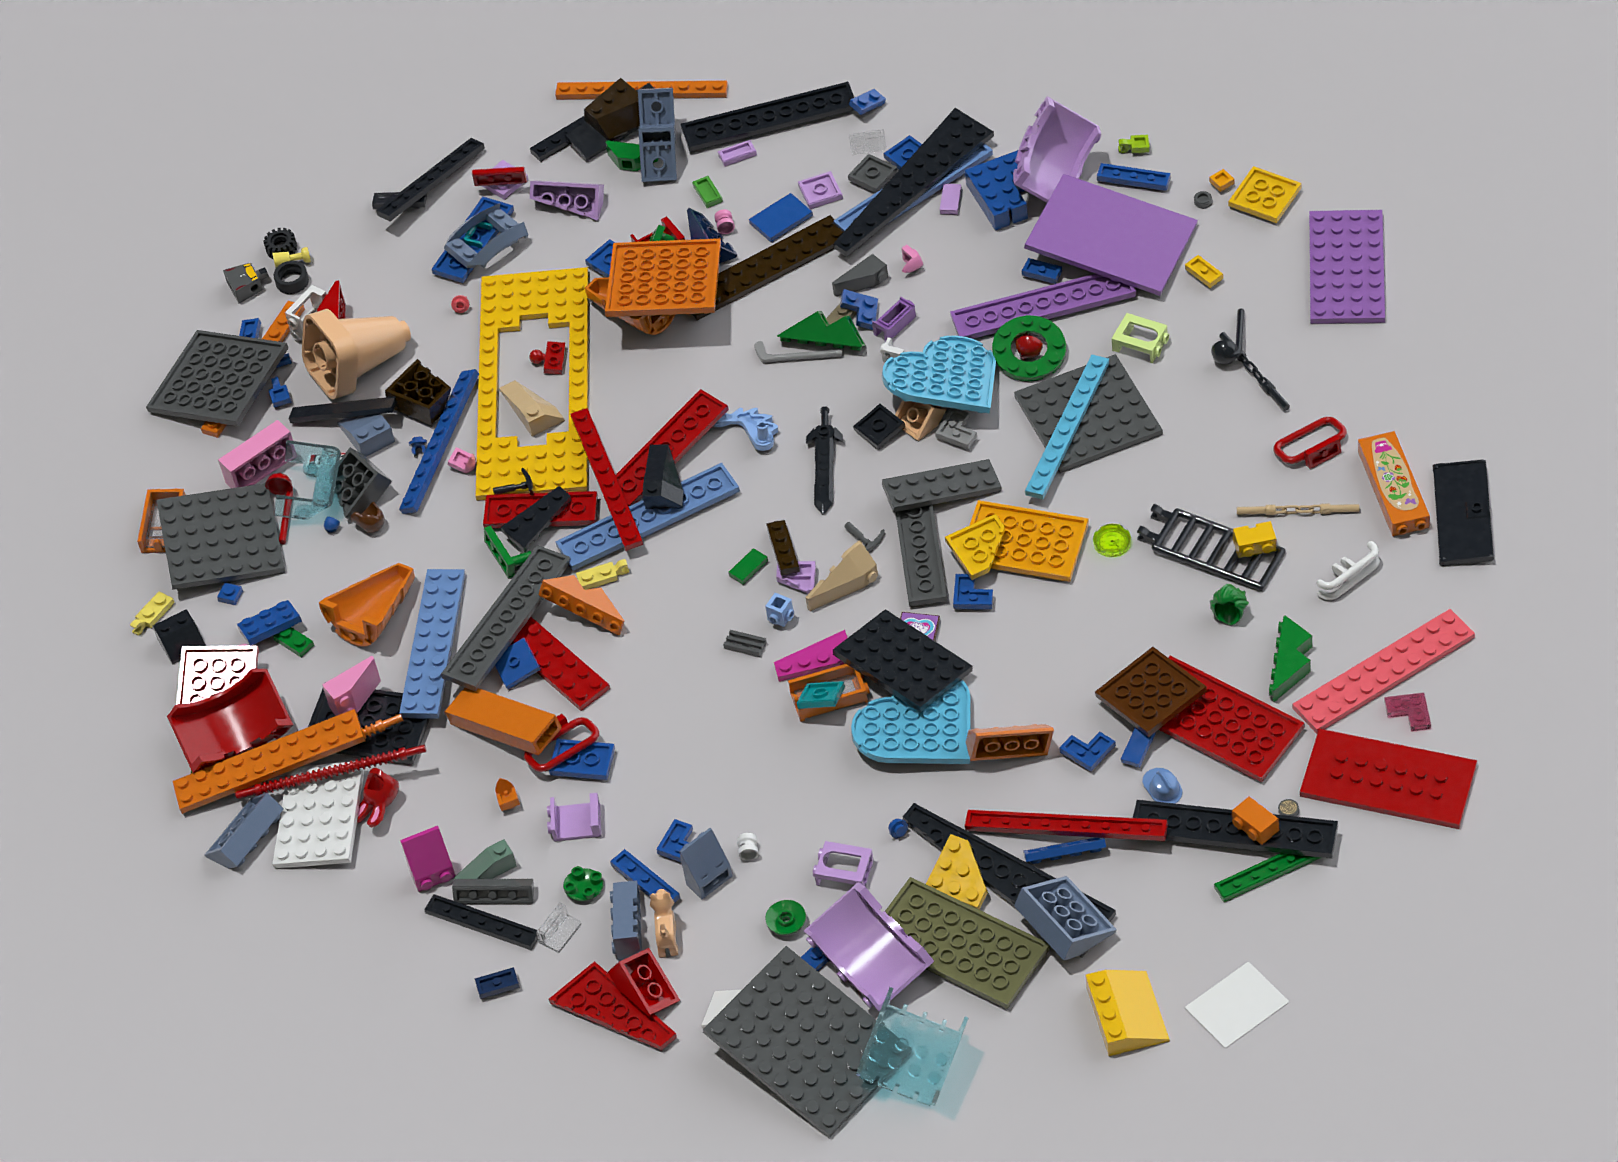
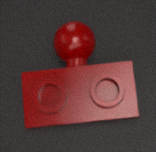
[529,341,566,375]

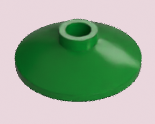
[765,900,806,935]

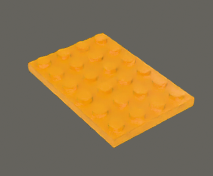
[958,500,1089,582]

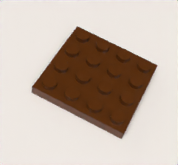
[1095,647,1207,737]

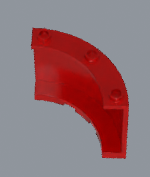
[167,668,293,773]

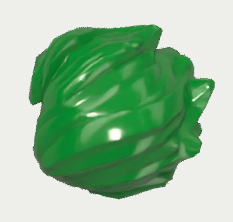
[1210,584,1249,625]

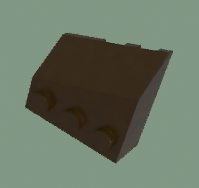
[385,359,451,425]

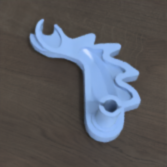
[714,408,778,451]

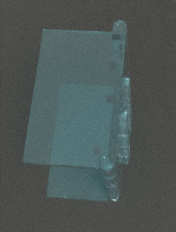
[856,987,969,1106]

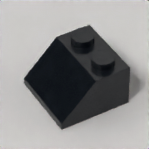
[153,609,206,665]

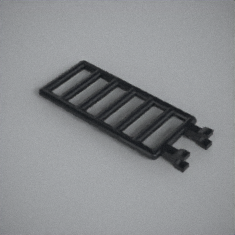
[1137,504,1286,591]

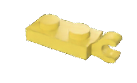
[576,559,629,590]
[130,591,175,635]

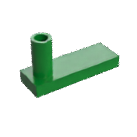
[484,526,532,578]

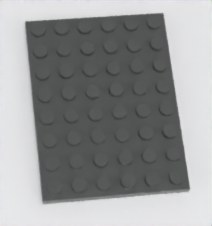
[703,946,912,1138]

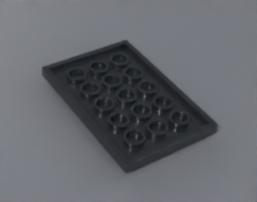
[833,609,973,712]
[308,682,430,764]

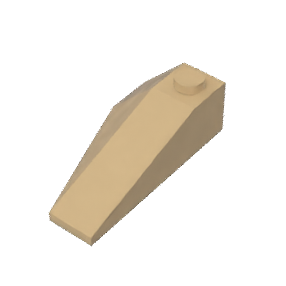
[499,380,565,436]
[806,541,878,611]

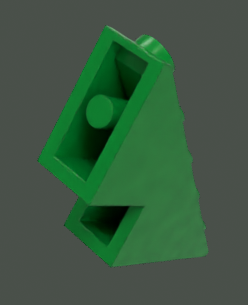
[777,311,866,351]
[1269,615,1313,702]

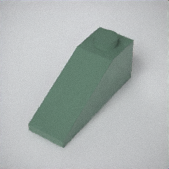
[454,839,517,879]

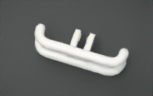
[1316,541,1380,600]

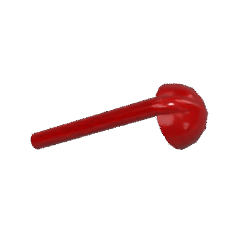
[1016,333,1043,359]
[265,473,293,545]

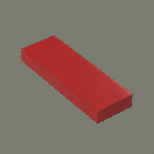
[472,167,527,186]

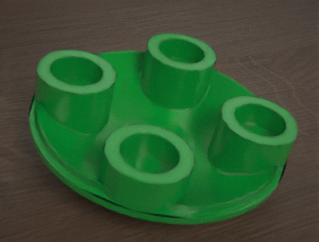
[563,866,604,901]

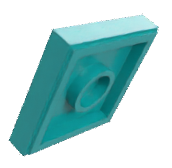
[797,681,845,709]

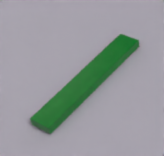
[1214,853,1322,902]

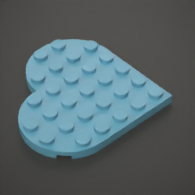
[882,335,996,414]
[851,680,970,764]

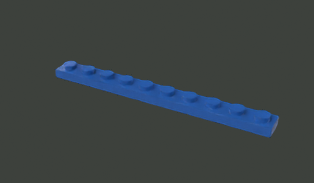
[399,369,479,514]

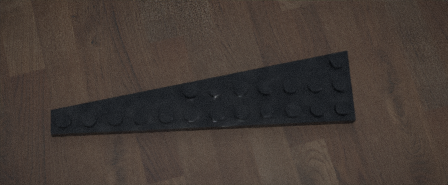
[834,108,994,257]
[903,803,1116,958]

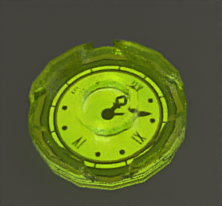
[1093,523,1131,557]

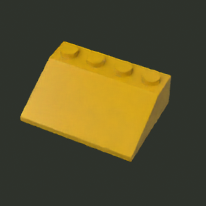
[1085,970,1170,1056]

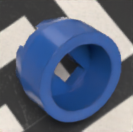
[324,516,340,533]

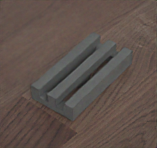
[723,630,767,657]

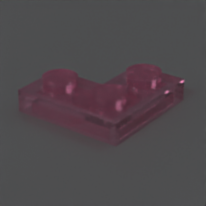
[1384,692,1431,731]

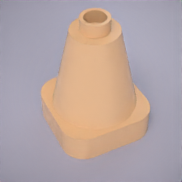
[302,309,411,399]

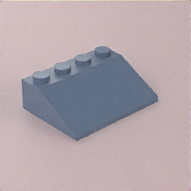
[1014,876,1117,960]

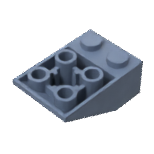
[679,828,732,899]

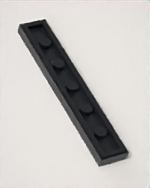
[288,396,397,423]
[424,894,541,951]

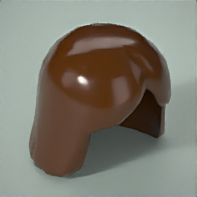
[350,502,385,533]

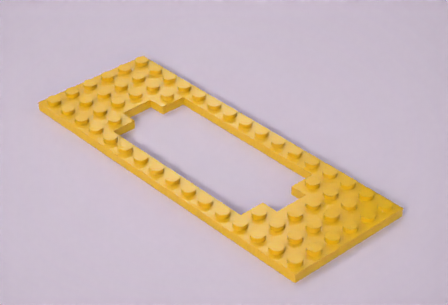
[476,267,589,501]

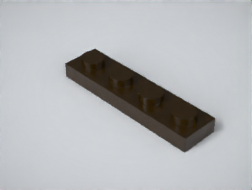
[766,520,800,576]

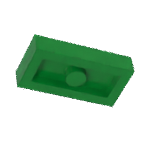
[273,627,314,658]

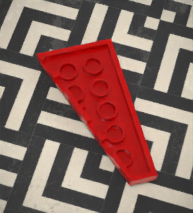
[549,961,677,1050]

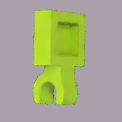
[1118,135,1150,153]

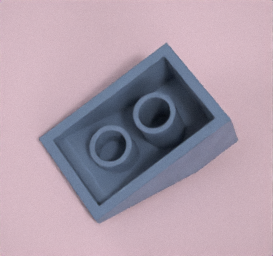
[337,414,395,457]

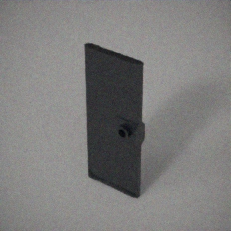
[1432,459,1494,566]

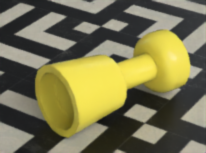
[272,247,311,268]

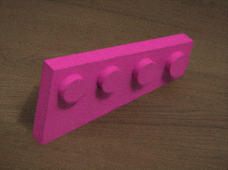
[774,630,847,682]

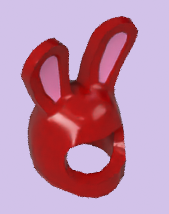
[357,768,399,828]

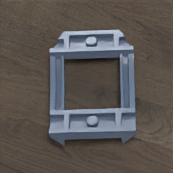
[444,203,528,268]

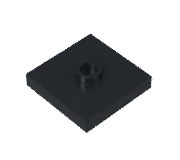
[853,404,905,449]

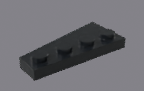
[501,486,572,552]

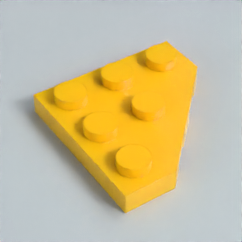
[945,514,1005,580]
[926,834,988,910]

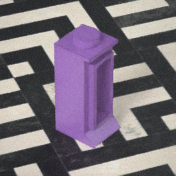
[872,297,916,342]

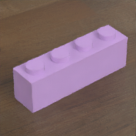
[530,180,604,220]

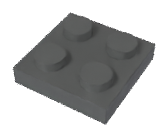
[848,154,898,193]

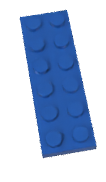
[431,196,514,283]

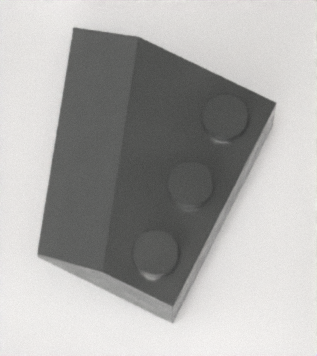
[328,447,392,519]

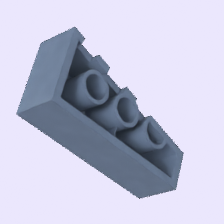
[610,880,642,962]

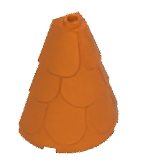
[585,277,676,335]
[319,563,415,647]

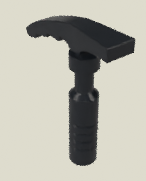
[493,468,534,496]

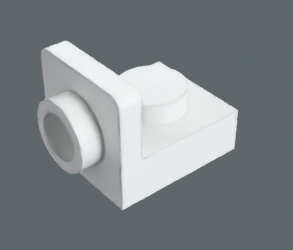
[880,338,905,362]

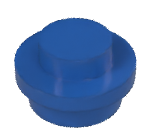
[888,818,908,838]

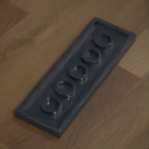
[565,83,662,162]

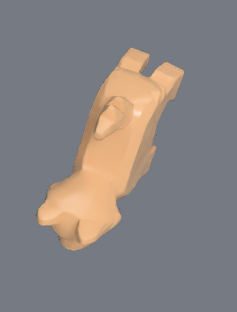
[650,889,678,957]

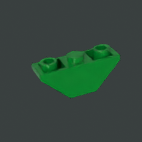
[606,141,659,172]

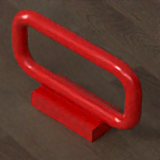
[1273,417,1347,469]
[524,713,599,772]

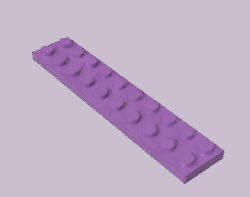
[950,274,1136,339]

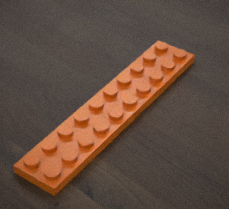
[172,709,365,814]

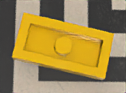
[1185,255,1223,288]

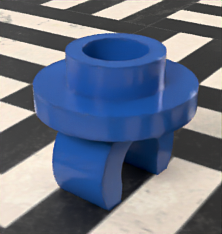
[409,436,427,456]

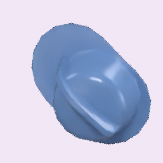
[1142,768,1182,804]

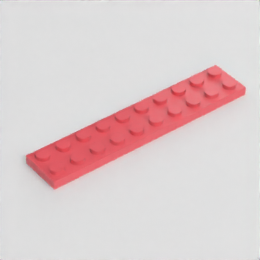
[1292,609,1475,734]

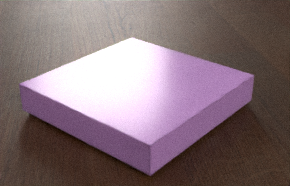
[798,171,843,209]

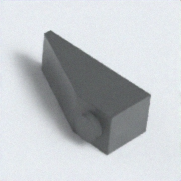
[832,254,888,296]

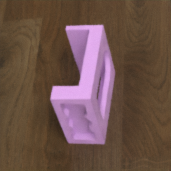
[813,841,874,886]

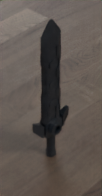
[806,406,843,514]

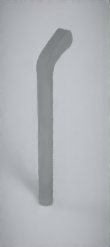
[754,341,843,363]

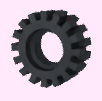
[263,228,297,259]

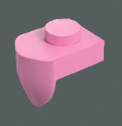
[901,245,923,273]
[447,447,476,473]

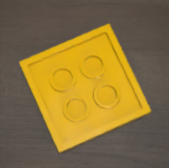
[1228,166,1302,223]

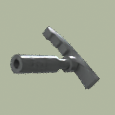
[844,522,885,552]

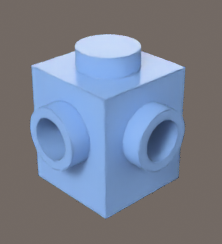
[765,593,794,627]

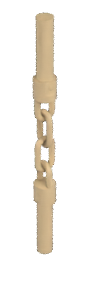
[1237,503,1359,515]

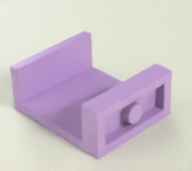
[547,793,601,841]

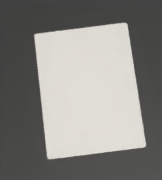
[1185,962,1289,1048]

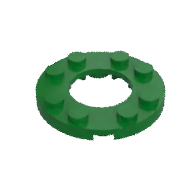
[992,315,1066,381]

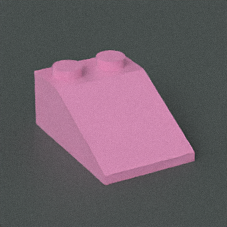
[322,656,381,716]

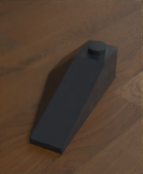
[642,444,684,509]

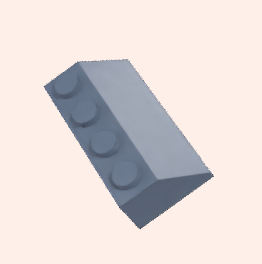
[204,793,284,869]

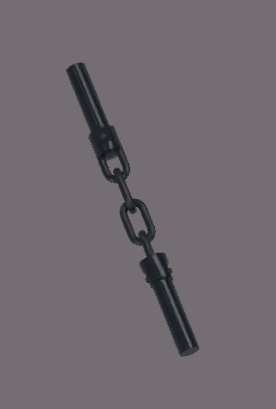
[1219,332,1290,411]

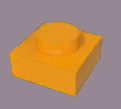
[1209,169,1235,192]

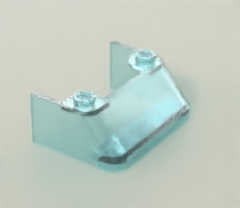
[275,440,341,520]

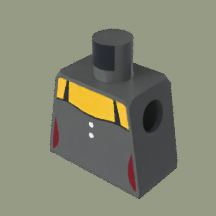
[223,263,269,304]

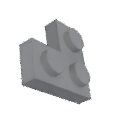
[935,408,977,450]

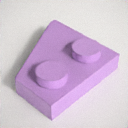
[776,561,816,594]

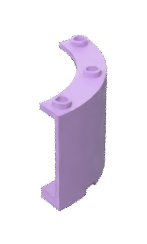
[1013,96,1101,203]
[804,882,934,1011]

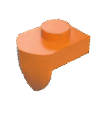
[495,778,520,811]

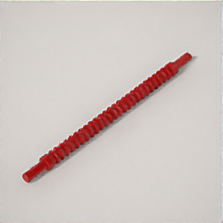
[235,744,427,799]

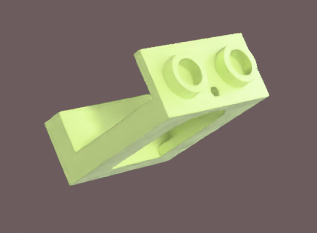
[1111,313,1169,363]

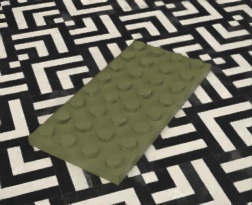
[885,877,1050,1009]

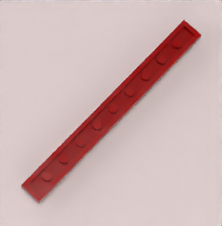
[570,408,643,551]
[965,810,1168,841]

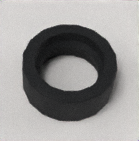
[273,261,309,294]

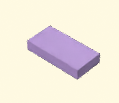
[718,140,757,167]
[940,184,962,214]

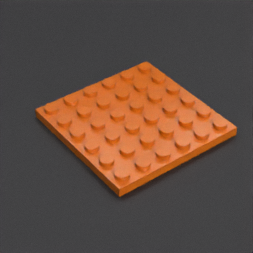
[605,238,721,317]

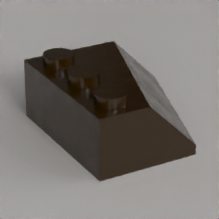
[584,78,640,141]

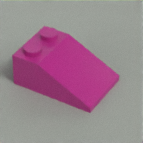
[400,825,455,892]

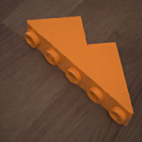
[538,575,624,635]

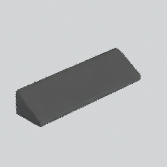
[452,879,534,904]

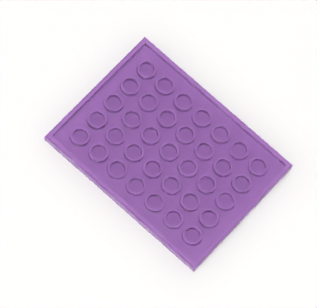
[1024,174,1198,296]

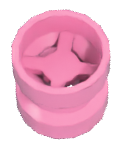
[714,209,735,234]

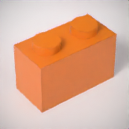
[1232,796,1279,845]

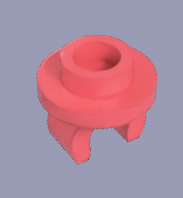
[451,295,469,313]

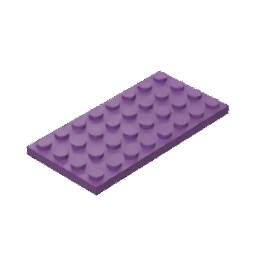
[1309,210,1385,324]

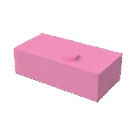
[218,420,297,488]

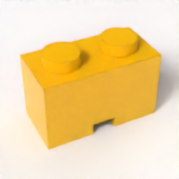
[1233,521,1277,558]

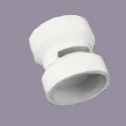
[737,833,758,861]

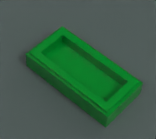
[728,548,768,585]

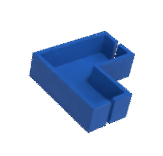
[965,150,1028,231]

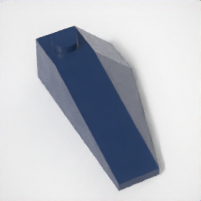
[687,208,737,263]

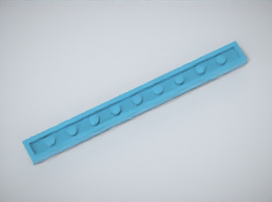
[1025,355,1109,500]

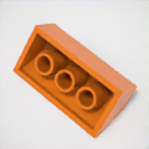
[966,724,1054,761]

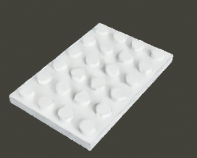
[273,762,365,869]

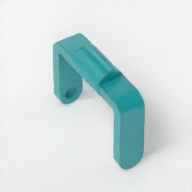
[464,222,493,248]

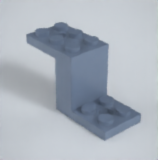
[638,88,677,182]

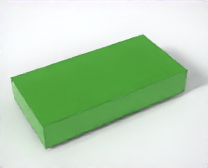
[692,176,723,208]

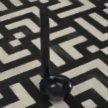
[1211,308,1245,365]

